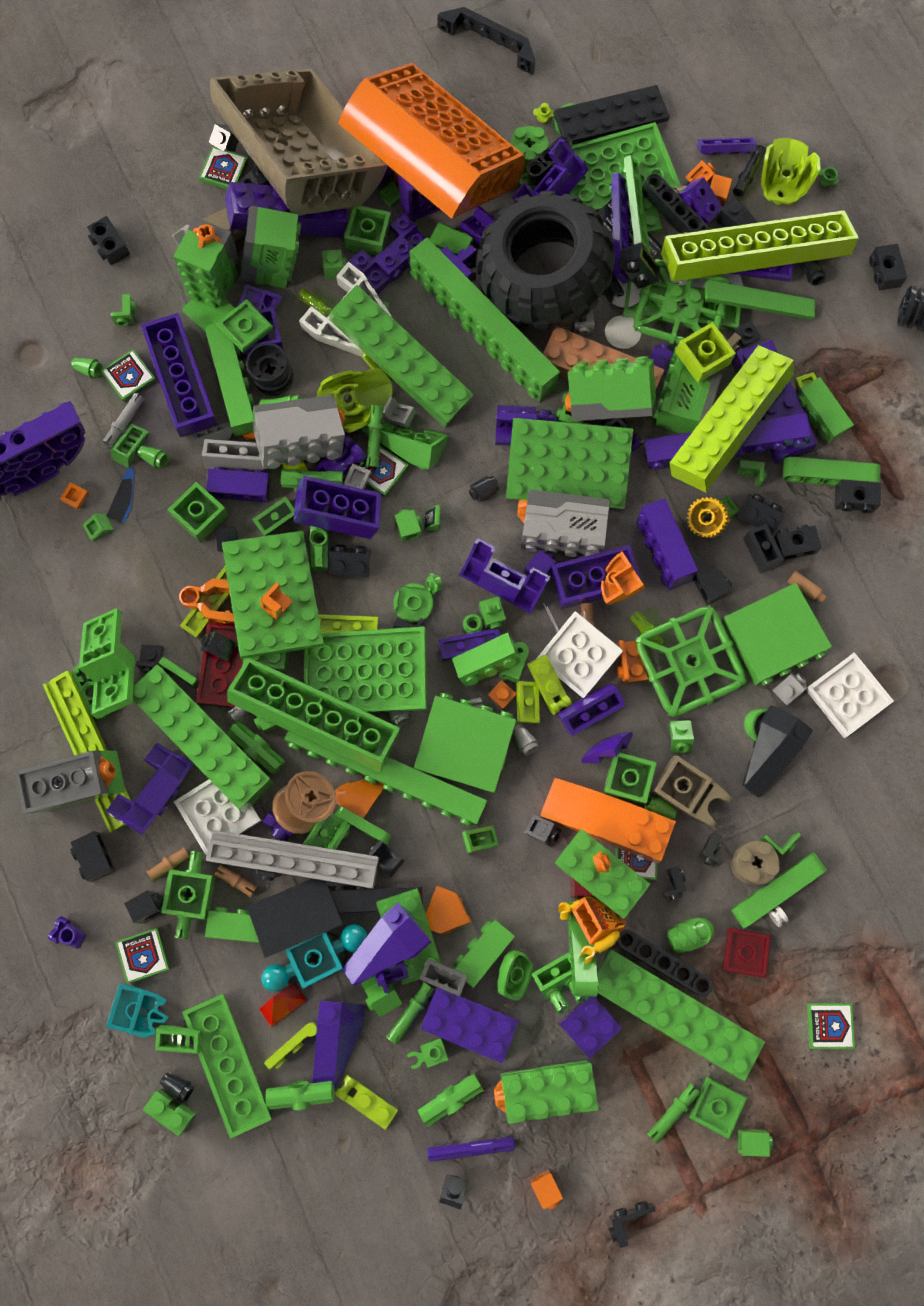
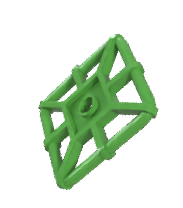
[633,258,732,344]
[635,605,747,717]

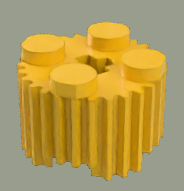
[687,497,730,538]

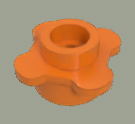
[593,851,611,873]

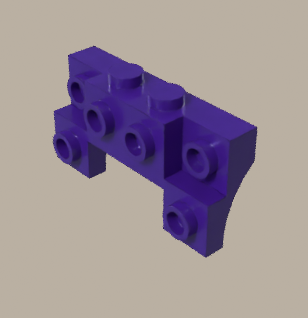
[512,138,589,203]
[348,213,426,295]
[459,538,550,614]
[105,743,194,835]

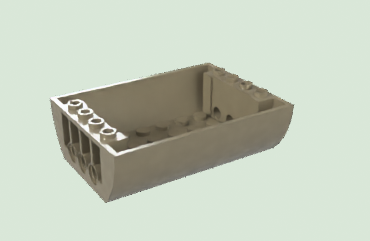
[210,68,388,216]

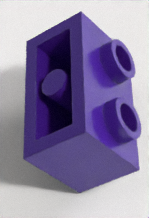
[678,177,723,224]

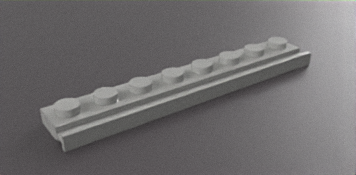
[206,830,379,889]

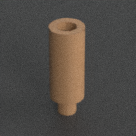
[787,570,827,603]

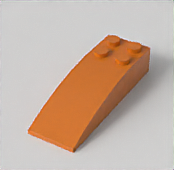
[540,778,676,864]

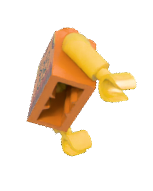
[558,896,626,964]

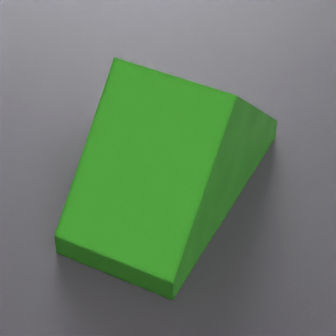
[462,826,499,855]

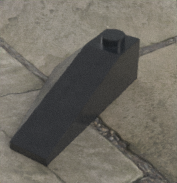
[742,705,813,798]

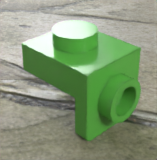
[111,294,137,326]
[669,720,694,753]

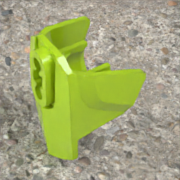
[761,138,820,205]
[316,368,392,432]

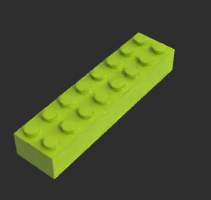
[670,345,794,493]

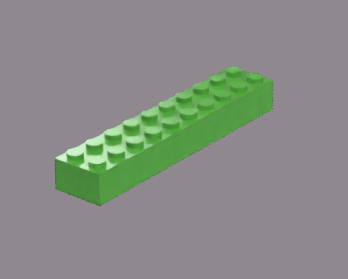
[409,238,560,403]

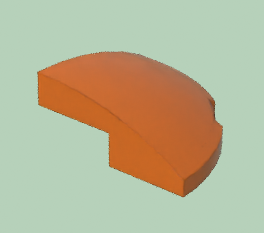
[601,552,645,605]
[335,779,384,819]

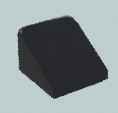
[216,527,238,552]

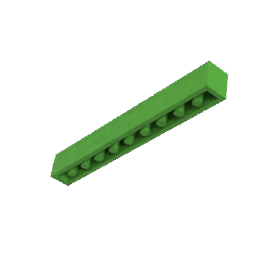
[285,731,487,827]

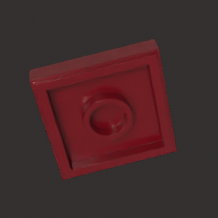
[722,927,771,978]

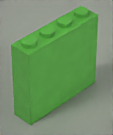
[721,583,832,686]
[414,693,516,793]

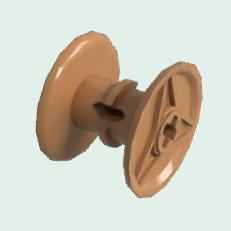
[273,771,336,834]

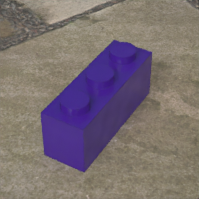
[206,467,271,502]
[557,684,626,736]

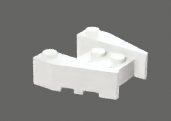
[299,262,392,357]

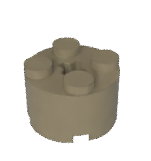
[731,841,779,886]

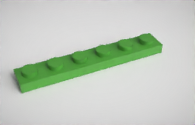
[623,155,650,253]

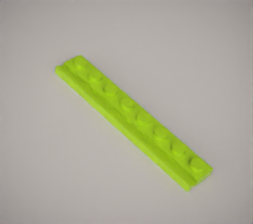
[43,670,131,832]

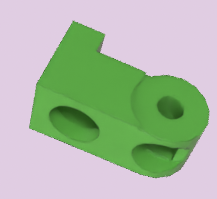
[498,642,529,684]

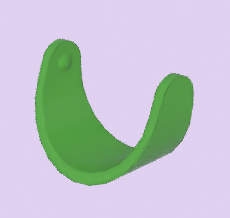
[744,708,768,741]

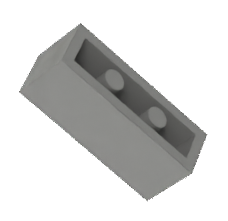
[202,439,265,472]

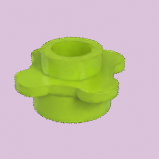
[533,103,554,123]

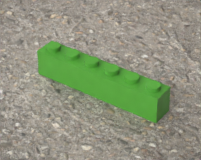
[205,323,255,436]

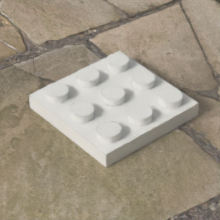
[536,611,624,698]
[805,653,894,738]
[174,779,261,855]

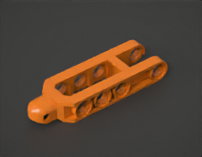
[179,578,235,625]

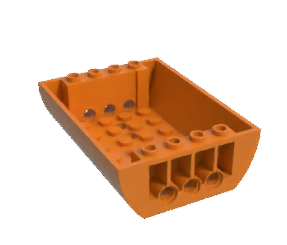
[338,63,525,219]

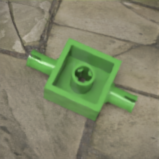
[161,851,216,939]

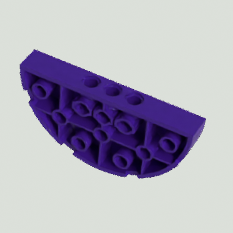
[0,401,86,500]

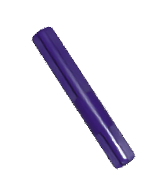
[427,1137,515,1162]

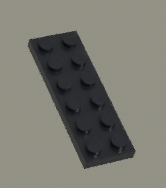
[553,85,670,144]

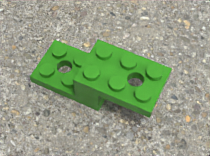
[79,608,135,719]

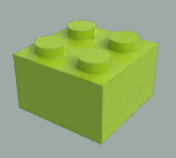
[675,322,736,383]

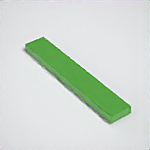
[705,280,815,320]

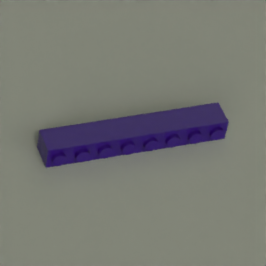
[645,413,810,470]

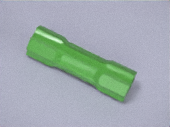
[281,469,343,488]

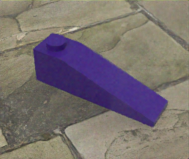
[342,903,432,986]
[313,1000,365,1090]

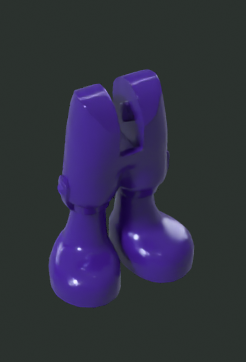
[312,433,367,475]

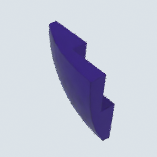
[238,284,282,310]
[581,732,633,763]

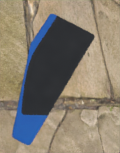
[106,468,134,523]

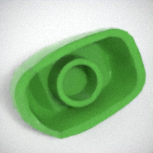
[666,917,715,954]
[497,950,534,1000]

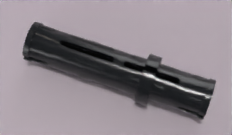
[733,145,766,197]

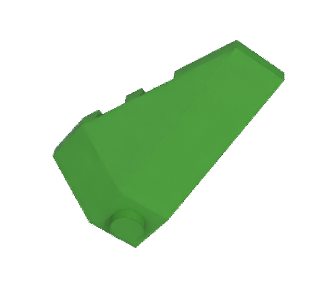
[361,422,449,470]

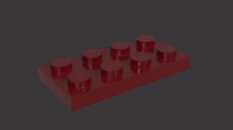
[195,623,243,708]

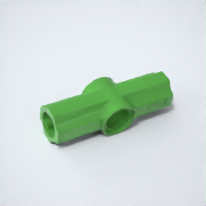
[309,526,329,572]
[227,721,286,775]
[417,1073,484,1127]
[265,1081,335,1110]

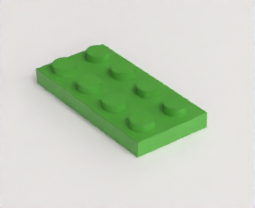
[554,829,650,919]
[376,888,441,985]

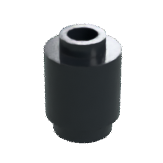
[469,476,500,502]

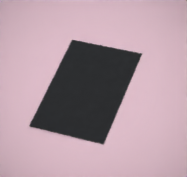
[247,879,343,958]

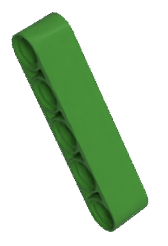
[783,457,881,486]
[731,852,827,928]
[568,901,598,997]

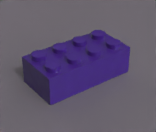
[294,475,381,539]
[636,498,698,591]
[550,545,641,610]
[421,987,519,1064]

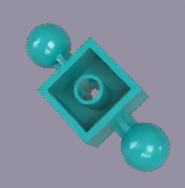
[261,925,368,993]

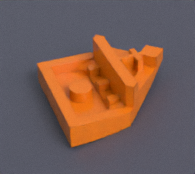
[426,886,472,935]

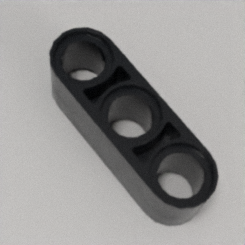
[527,136,572,186]

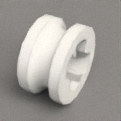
[768,906,789,927]

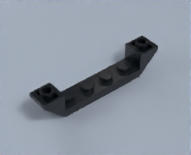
[437,7,536,75]

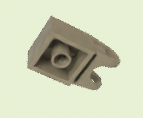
[650,756,733,828]

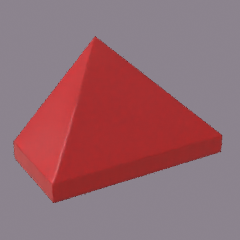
[259,982,307,1027]

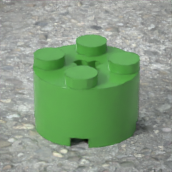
[510,126,548,173]

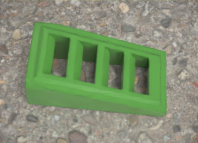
[110,423,149,467]
[155,1025,201,1054]

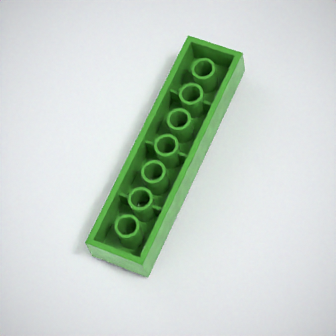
[329,285,474,428]
[227,658,400,773]
[132,664,274,813]
[597,949,765,1082]

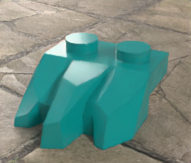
[106,983,168,1038]

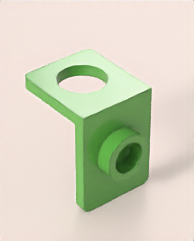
[760,832,801,856]

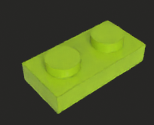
[517,681,540,724]

